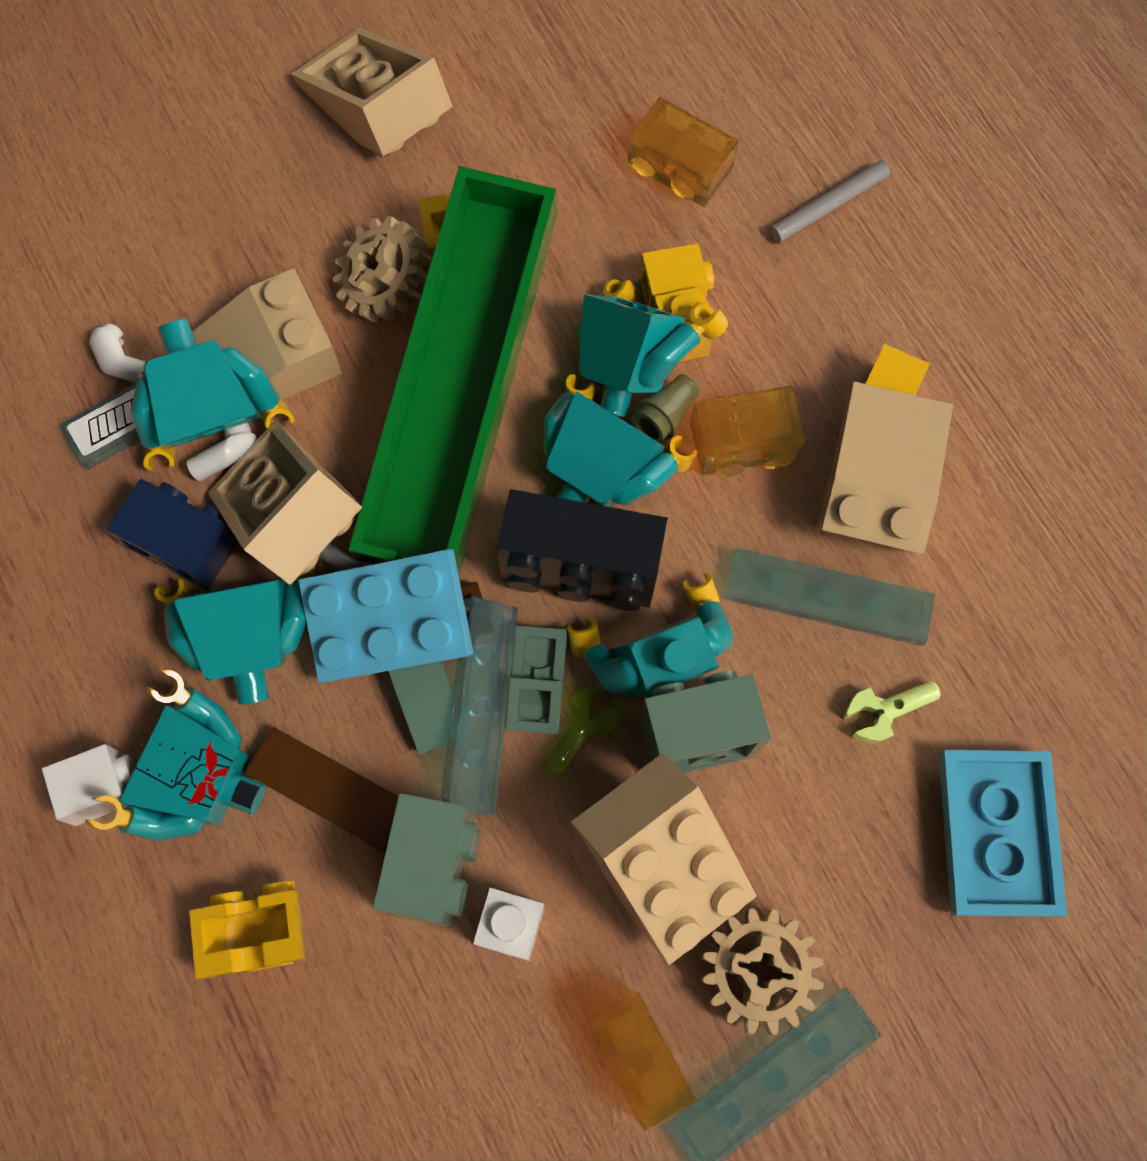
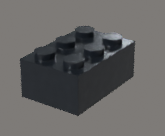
[497,489,668,611]

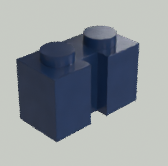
[106,478,239,591]

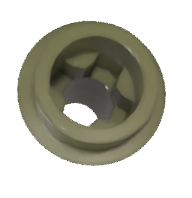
[631,374,700,443]

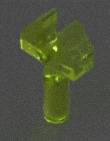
[544,684,621,775]

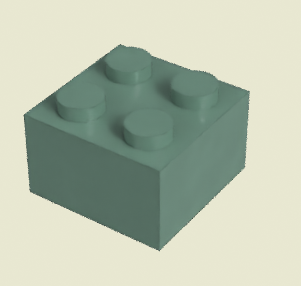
[639,670,771,774]
[373,793,481,928]

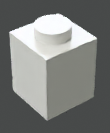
[42,744,136,826]
[473,888,545,962]

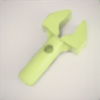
[843,681,941,745]

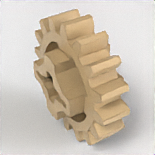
[333,216,432,323]
[700,908,824,1035]

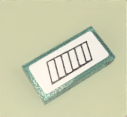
[59,383,140,470]

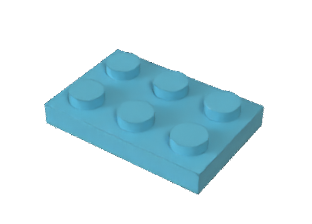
[298,549,474,683]
[939,750,1067,917]

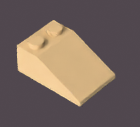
[291,27,453,157]
[192,268,342,400]
[816,382,953,554]
[208,420,362,585]

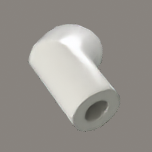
[89,324,146,384]
[187,423,256,481]

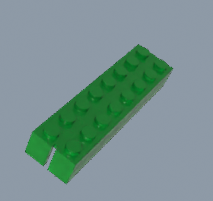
[349,166,557,575]

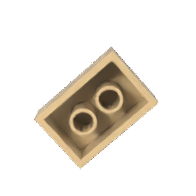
[571,753,757,965]

